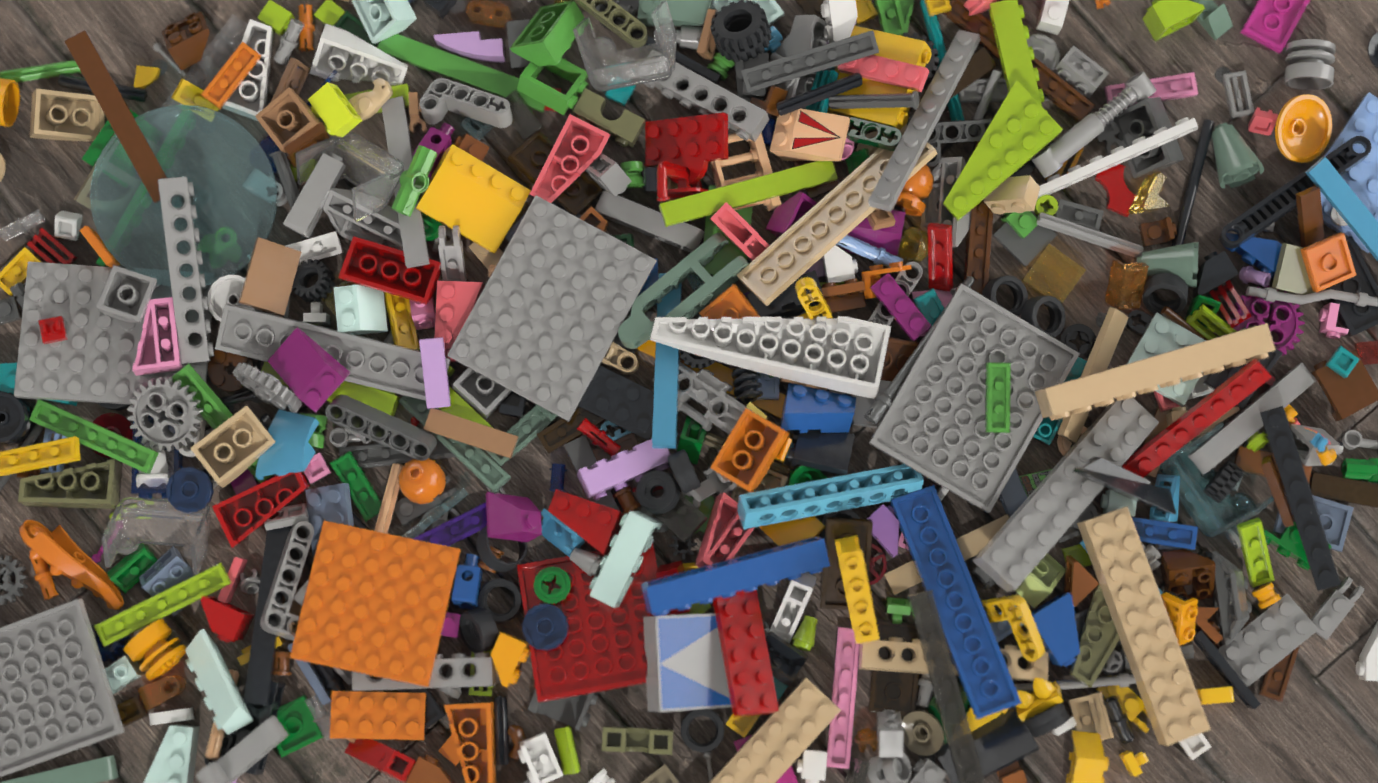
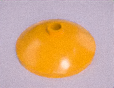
[1275,94,1332,163]

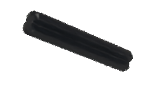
[494,696,509,765]

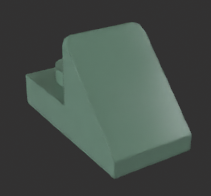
[1193,0,1233,41]

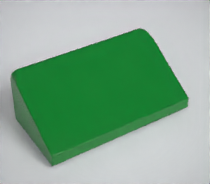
[108,542,158,593]

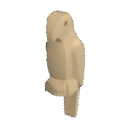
[328,78,393,134]

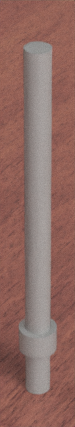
[1014,673,1136,692]

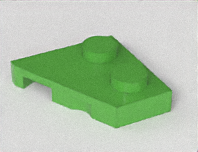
[874,0,914,36]

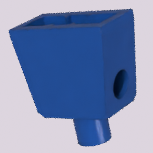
[452,554,482,610]

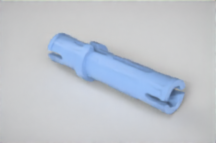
[836,234,903,267]

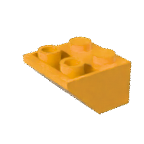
[491,632,530,687]

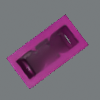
[413,123,455,178]

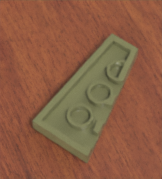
[1069,584,1120,687]

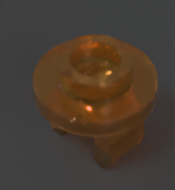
[854,728,878,753]

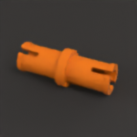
[298,4,315,52]
[29,557,59,600]

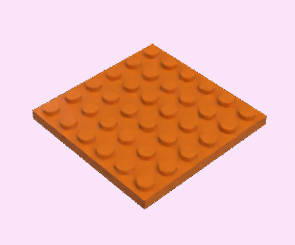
[290,521,461,688]

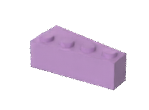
[577,439,671,501]

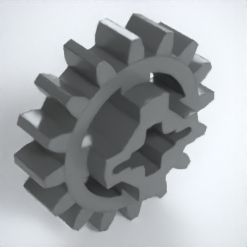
[0,555,29,605]

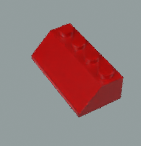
[339,236,441,305]

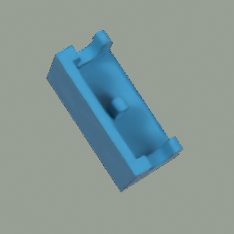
[541,508,585,557]

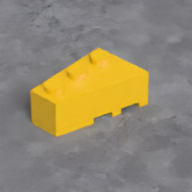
[1066,731,1109,783]

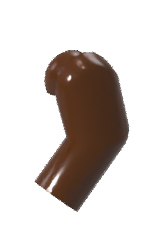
[507,724,527,760]

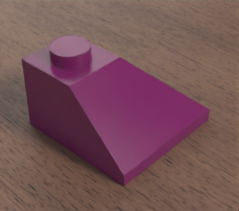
[766,192,817,238]
[486,492,542,542]

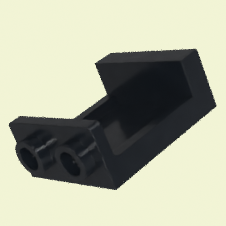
[787,429,855,477]

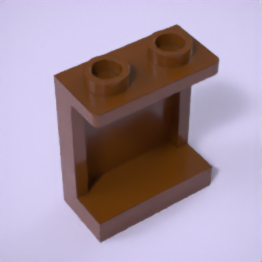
[1311,350,1378,421]

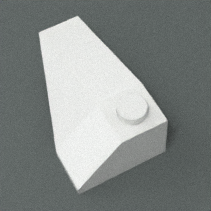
[310,24,408,86]

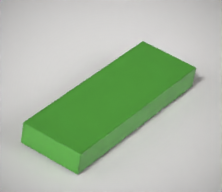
[985,362,1011,433]

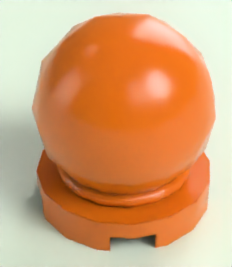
[893,165,934,216]

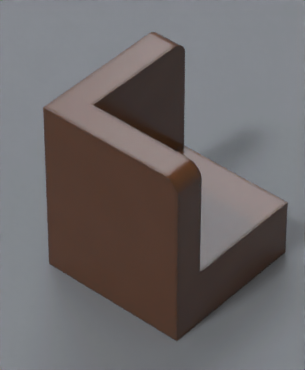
[750,85,788,117]

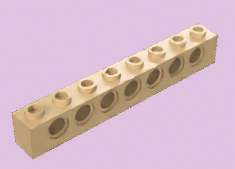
[859,637,1048,681]

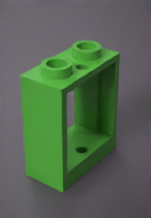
[517,58,589,115]

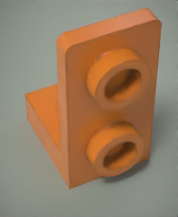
[861,261,912,299]

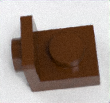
[1139,217,1177,247]

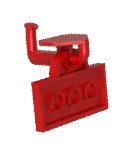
[645,112,728,201]

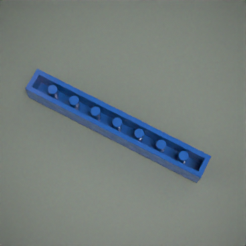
[641,536,830,616]

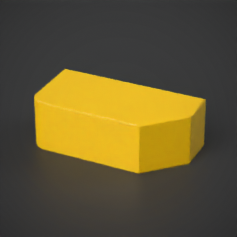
[1196,686,1234,705]

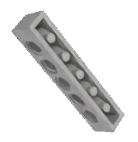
[639,50,769,142]
[352,653,496,691]

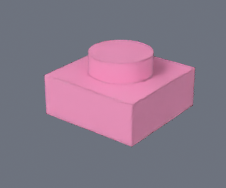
[304,452,332,484]

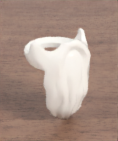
[136,442,170,488]

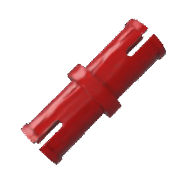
[577,418,621,457]

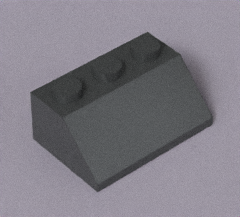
[1113,97,1184,179]

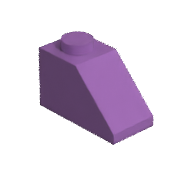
[867,504,899,558]

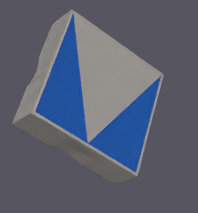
[643,613,732,712]

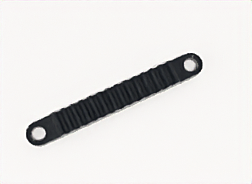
[1220,136,1372,249]

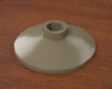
[902,710,944,756]

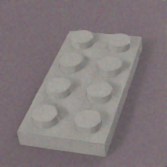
[1218,594,1319,687]

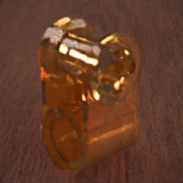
[137,675,186,711]

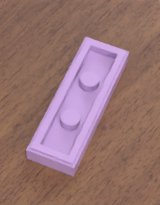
[419,337,451,409]

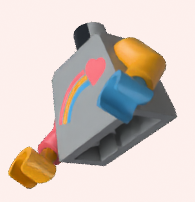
[1284,404,1344,466]

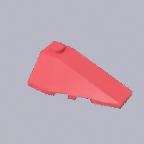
[529,114,610,203]

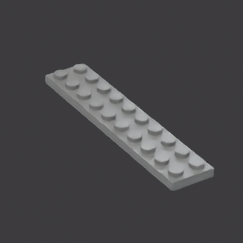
[215,304,451,400]

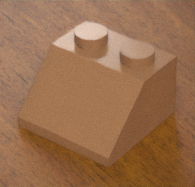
[255,87,324,153]

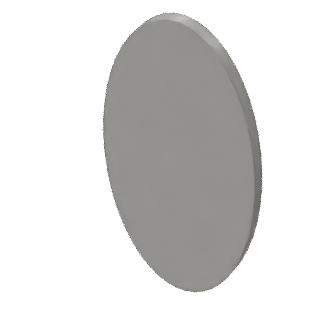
[761,25,814,101]

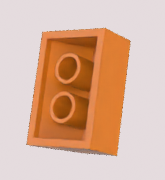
[710,408,789,493]

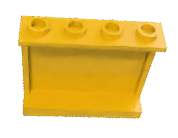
[827,25,931,130]

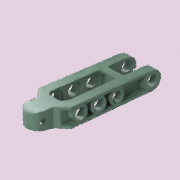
[618,233,749,349]

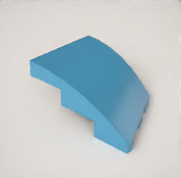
[255,410,319,480]

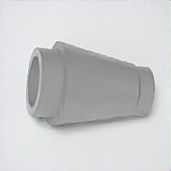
[570,548,602,577]

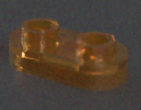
[466,0,511,27]

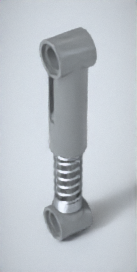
[1031,71,1156,178]

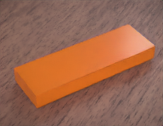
[201,41,262,110]

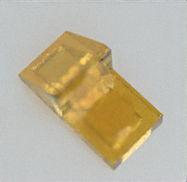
[1128,172,1169,214]

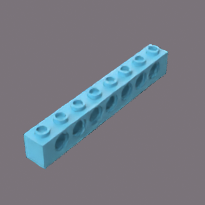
[737,464,924,529]

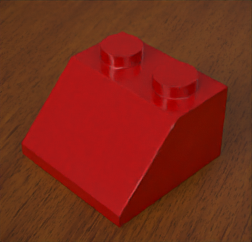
[201,596,255,643]

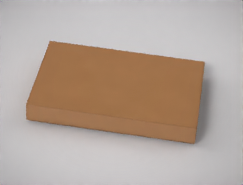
[238,237,302,317]

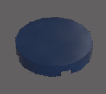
[166,467,214,513]
[522,603,569,651]

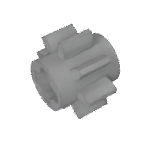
[1142,544,1161,571]

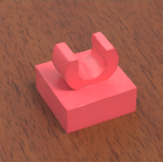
[1248,107,1278,136]

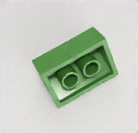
[510,0,587,67]

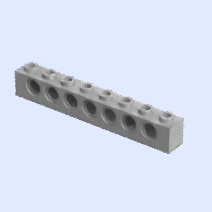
[158,177,214,364]

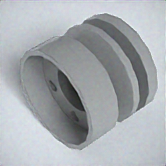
[1284,39,1336,90]

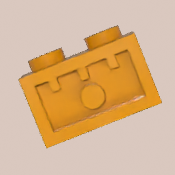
[1161,592,1198,646]

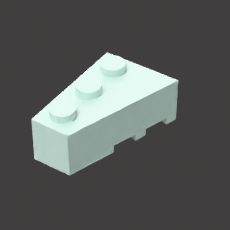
[144,724,200,783]

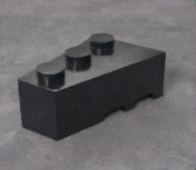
[746,270,823,318]

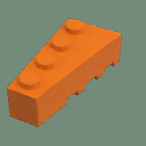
[444,702,497,783]

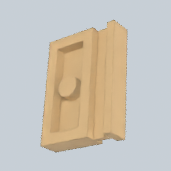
[1068,692,1114,741]

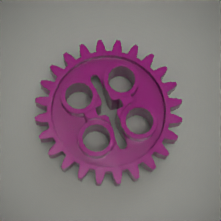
[1229,285,1305,356]

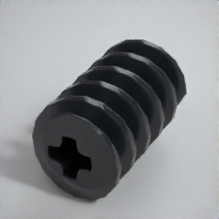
[730,365,763,404]

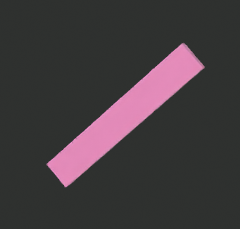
[826,627,860,769]

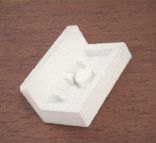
[517,732,563,783]

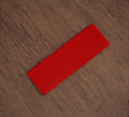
[927,222,953,292]

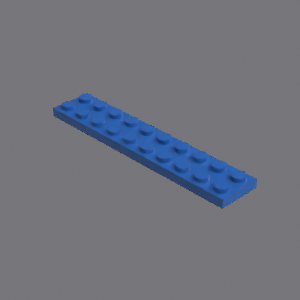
[890,485,1021,720]

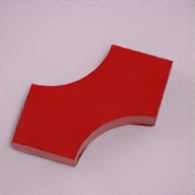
[1095,164,1137,217]

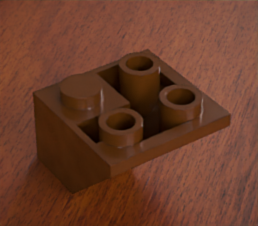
[162,11,210,71]
[1161,549,1216,601]

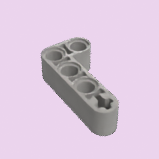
[419,78,513,128]
[196,716,289,783]

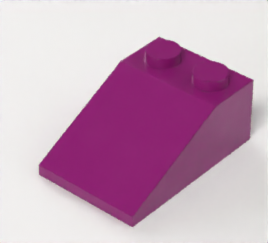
[268,327,351,412]

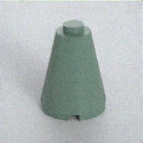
[1212,123,1264,188]
[1137,242,1199,288]

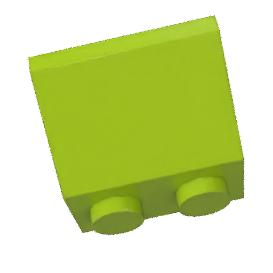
[1142,0,1205,42]

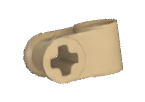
[601,342,639,375]

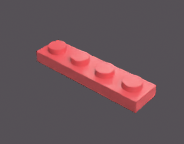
[837,55,929,92]

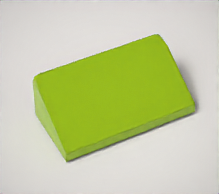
[554,726,581,775]

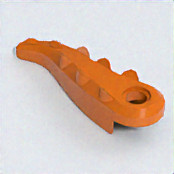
[19,519,124,610]

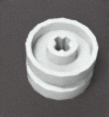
[207,275,263,322]

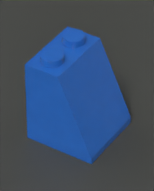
[1031,592,1080,667]

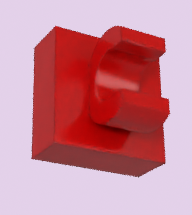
[38,316,68,344]

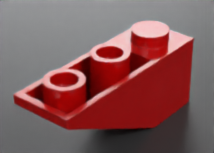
[344,739,416,783]

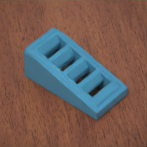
[1149,474,1180,522]

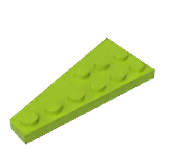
[943,80,1063,221]

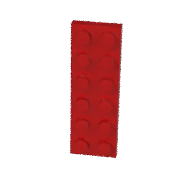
[713,589,779,717]

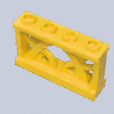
[834,535,879,644]

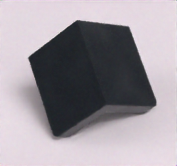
[499,391,527,418]

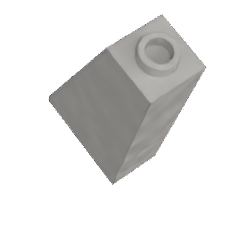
[283,152,346,238]

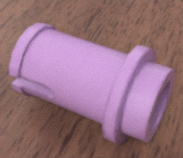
[1239,266,1271,287]

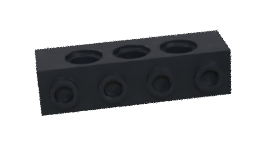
[234,679,286,775]

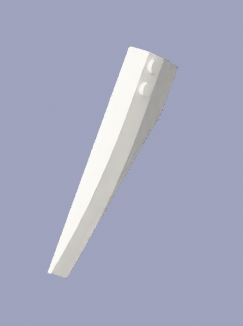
[650,316,891,399]

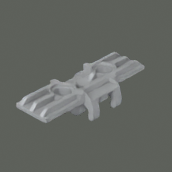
[652,361,752,435]

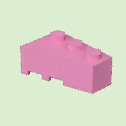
[132,297,183,376]

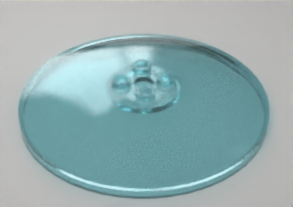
[90,105,277,288]

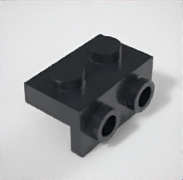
[766,631,808,687]

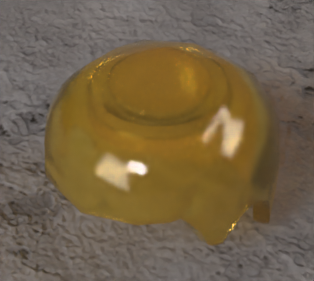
[899,227,928,263]

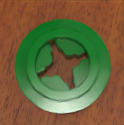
[534,567,571,604]

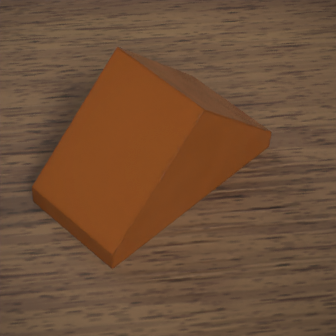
[1064,555,1099,607]

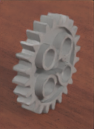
[232,363,302,413]
[127,377,203,452]

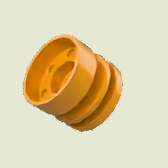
[0,78,20,127]
[123,619,187,681]

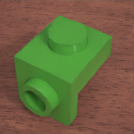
[1001,211,1037,239]

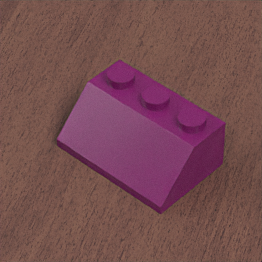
[838,210,905,256]

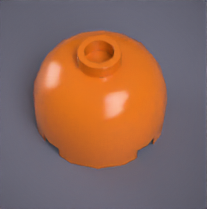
[398,458,446,504]

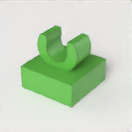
[886,597,911,624]

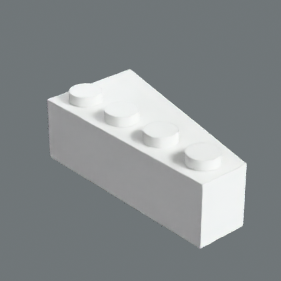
[222,19,274,121]

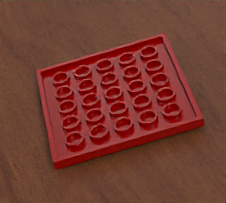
[517,543,666,703]

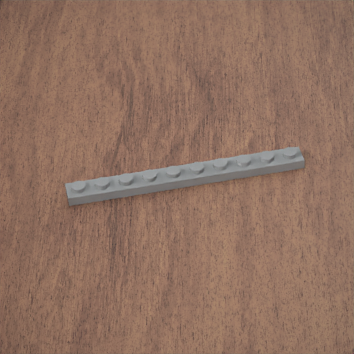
[868,30,980,212]

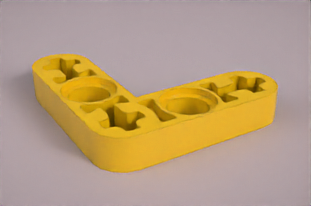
[792,277,833,320]
[981,595,1045,662]

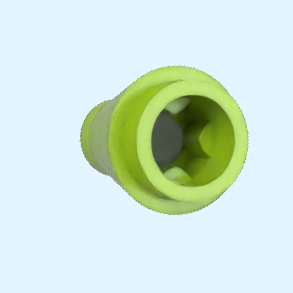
[792,615,818,652]

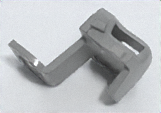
[678,466,737,514]

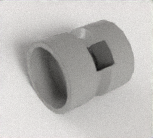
[867,753,912,783]

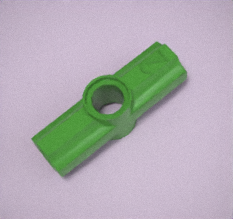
[391,145,437,217]

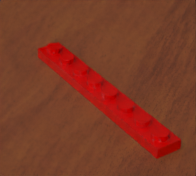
[1121,358,1272,478]

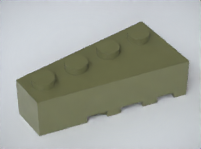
[18,459,122,509]

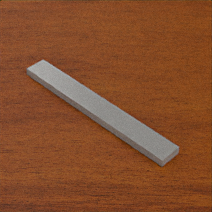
[382,96,430,268]

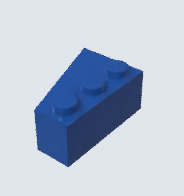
[780,383,856,433]

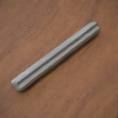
[1036,212,1144,258]

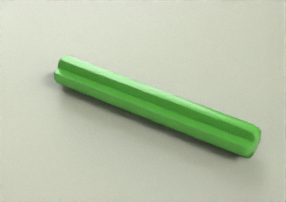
[0,60,82,82]

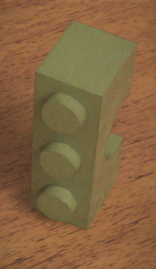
[572,88,645,148]
[602,726,674,755]

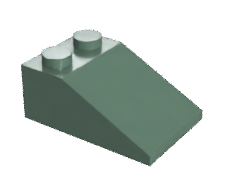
[638,0,712,27]

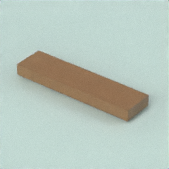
[424,408,519,459]

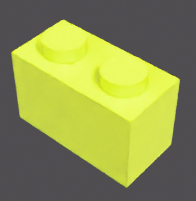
[308,82,363,138]

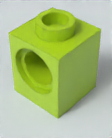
[257,0,296,36]

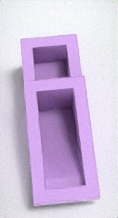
[434,31,505,62]

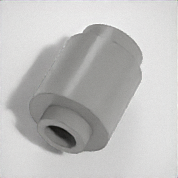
[675,25,703,49]

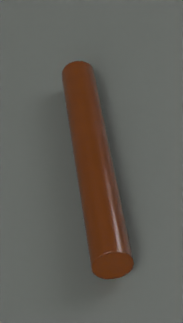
[1161,306,1208,341]

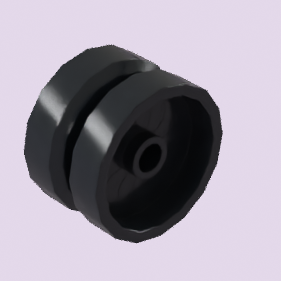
[0,392,35,445]

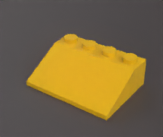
[416,144,531,253]

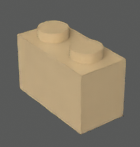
[984,175,1040,214]

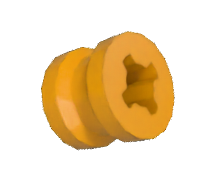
[1251,582,1281,609]

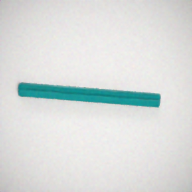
[920,0,965,121]

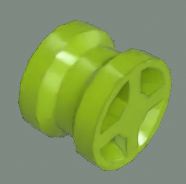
[1034,195,1058,216]

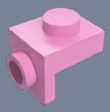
[410,296,436,330]
[1318,303,1349,339]

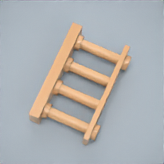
[709,133,781,212]

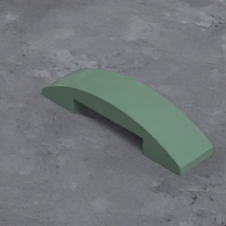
[485,404,558,467]

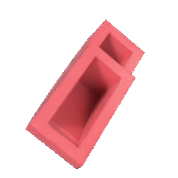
[710,202,770,261]

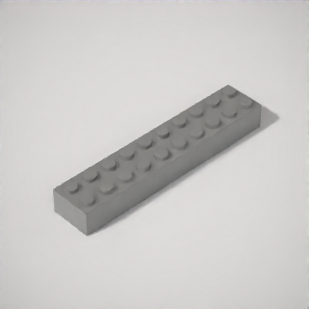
[973,397,1159,593]

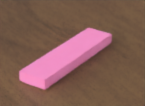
[1104,72,1198,107]

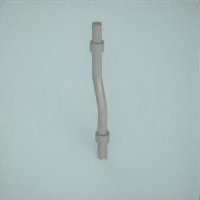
[1246,286,1378,307]

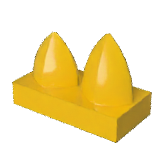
[1016,677,1063,721]

